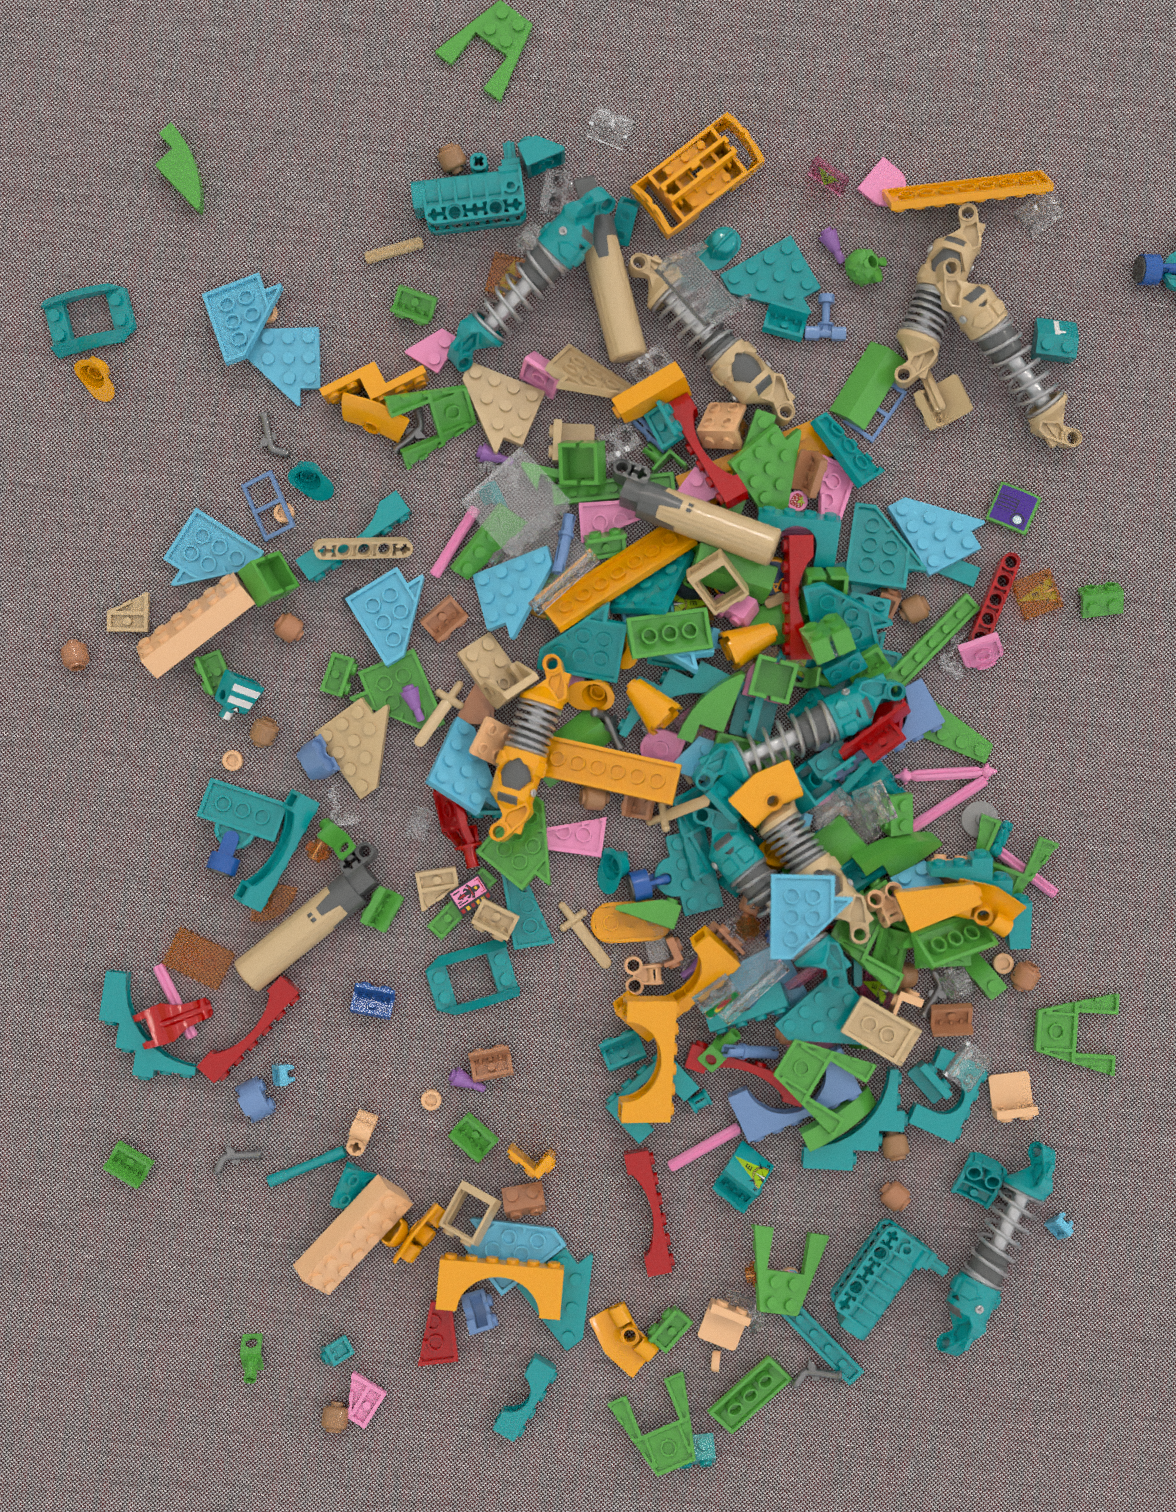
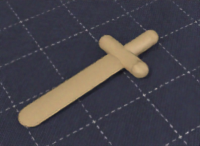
[414,681,464,747]
[646,795,710,832]
[558,902,612,969]

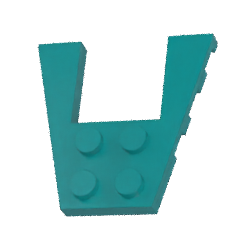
[673,782,764,881]

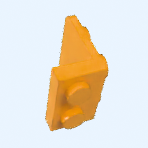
[507,1143,556,1179]

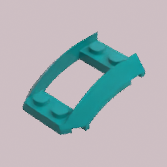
[40,283,137,359]
[425,939,520,1015]

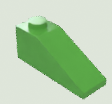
[615,897,682,930]
[961,953,1008,1000]

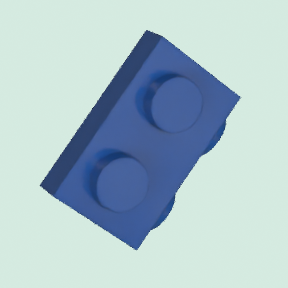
[350,982,395,1020]

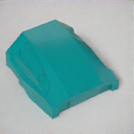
[951,1152,1007,1209]

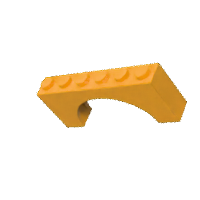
[613,925,741,1042]
[618,996,680,1123]
[436,1252,564,1320]

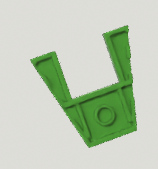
[435,0,533,103]
[383,385,477,470]
[975,813,1059,896]
[830,911,909,994]
[1033,993,1120,1076]
[773,1039,877,1137]
[752,1224,829,1316]
[607,1371,696,1477]

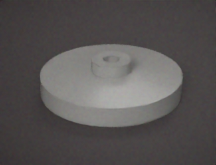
[961,801,998,838]

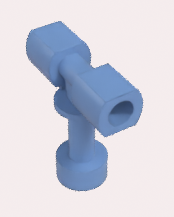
[804,293,846,341]

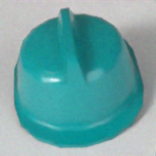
[697,227,741,271]
[288,461,334,501]
[597,847,630,894]

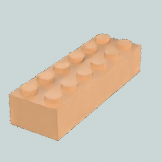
[136,572,255,679]
[293,1174,413,1295]

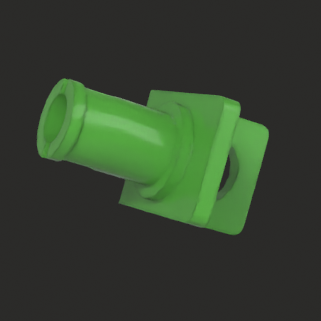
[642,442,688,474]
[794,666,836,689]
[317,818,356,861]
[698,1028,741,1072]
[240,1333,264,1384]

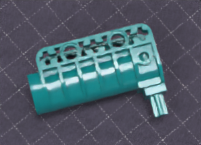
[411,141,527,236]
[830,1218,950,1341]

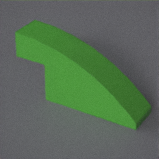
[155,122,204,215]
[677,670,745,743]
[851,832,943,878]
[799,1085,876,1152]

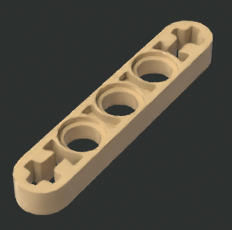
[313,537,413,560]

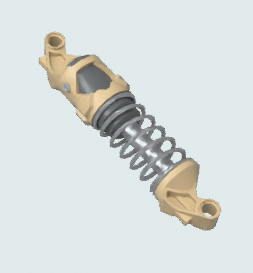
[627,253,796,426]

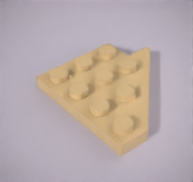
[544,344,633,398]
[462,362,545,455]
[314,697,390,799]

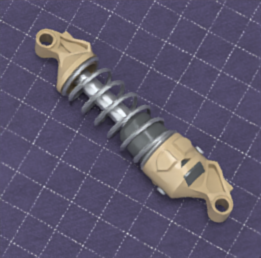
[934,258,1082,449]

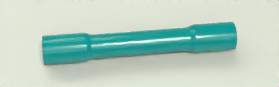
[266,1145,347,1187]

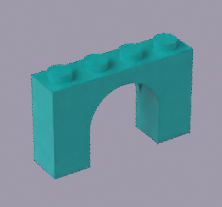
[757,506,841,568]
[907,1045,988,1143]
[605,1052,699,1143]

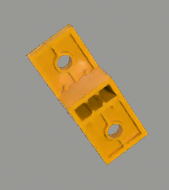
[319,361,430,406]

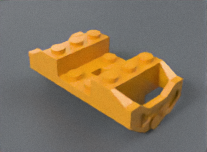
[630,112,765,240]

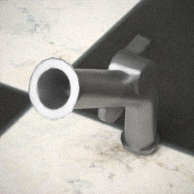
[391,408,427,456]
[258,412,290,459]
[590,707,626,750]
[918,968,950,1020]
[212,1144,261,1175]
[791,1359,842,1389]

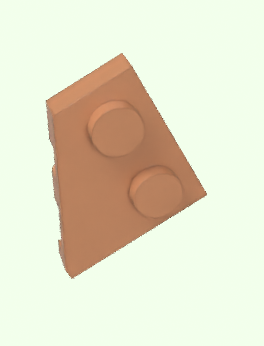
[457,683,495,725]

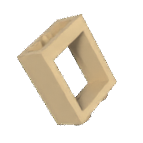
[686,548,749,615]
[438,1180,502,1247]

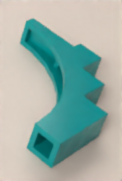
[617,661,745,738]
[926,849,1033,950]
[99,969,199,1080]
[801,1066,908,1171]

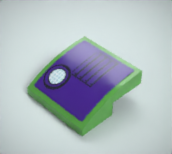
[986,481,1042,536]

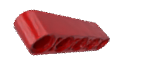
[968,552,1021,642]

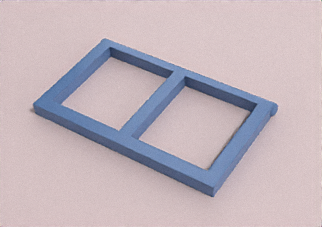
[843,383,907,443]
[241,470,296,542]

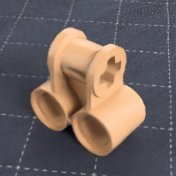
[864,882,905,928]
[624,955,664,995]
[346,1109,379,1156]

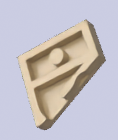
[107,592,150,632]
[415,866,459,911]

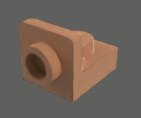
[879,587,901,620]

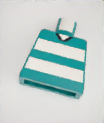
[215,669,265,721]

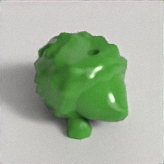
[845,248,887,287]

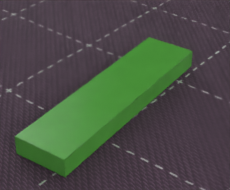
[427,866,497,940]

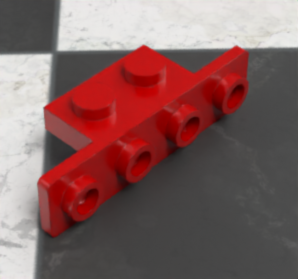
[838,702,911,764]

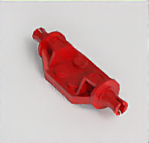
[433,749,482,869]

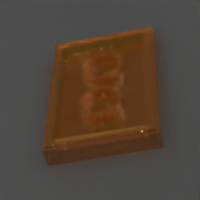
[162,926,236,990]

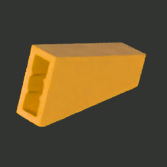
[611,361,692,424]
[893,881,983,933]

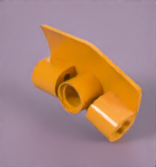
[342,392,410,443]
[728,760,803,828]
[954,878,1026,938]
[393,1202,445,1264]
[589,1301,659,1378]

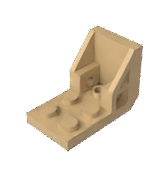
[456,632,539,710]
[840,995,922,1066]

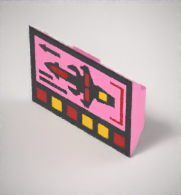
[447,873,493,917]

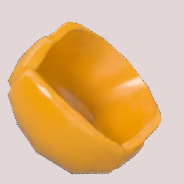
[381,1217,409,1248]

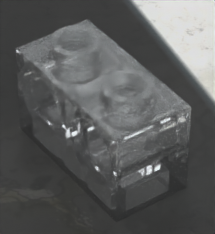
[539,168,574,217]
[625,343,672,385]
[596,422,642,467]
[852,779,898,830]

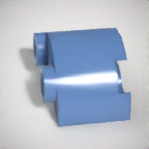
[297,734,340,780]
[235,1076,276,1123]
[460,1288,499,1336]

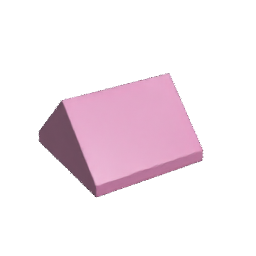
[519,351,559,400]

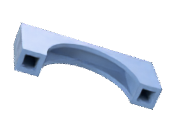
[818,678,945,782]
[728,1044,862,1142]

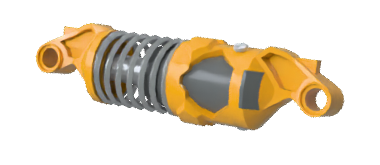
[489,654,572,842]

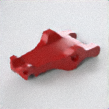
[133,997,213,1050]

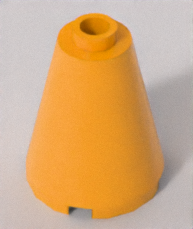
[718,622,778,670]
[626,679,682,736]

